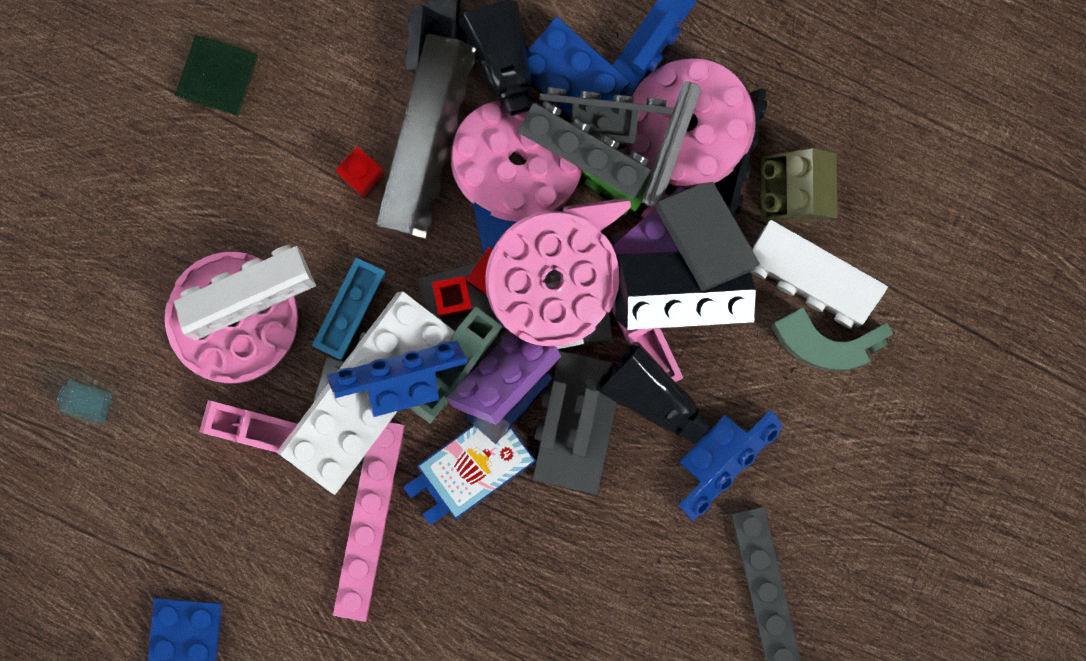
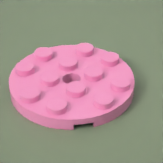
[627,58,756,189]
[451,100,582,222]
[485,211,619,347]
[165,252,299,384]

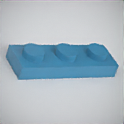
[312,258,386,361]

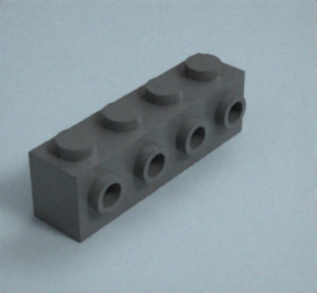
[518,100,653,199]

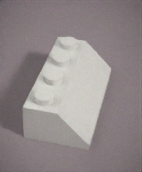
[751,220,888,329]
[174,245,316,341]

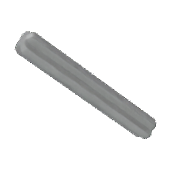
[642,81,701,208]

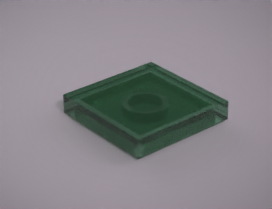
[175,35,259,117]

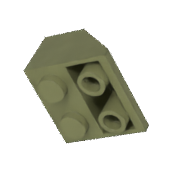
[760,148,838,222]

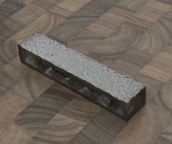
[376,34,476,239]

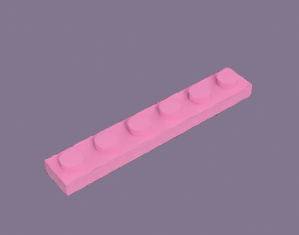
[333,422,405,622]

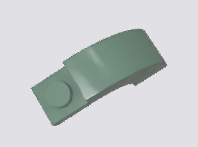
[410,306,502,424]
[771,307,893,372]

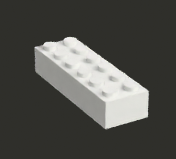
[277,292,455,495]

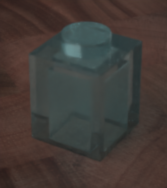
[57,380,114,425]

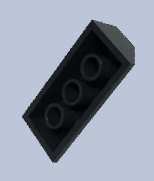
[615,251,756,330]

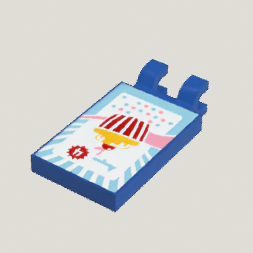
[403,425,536,525]

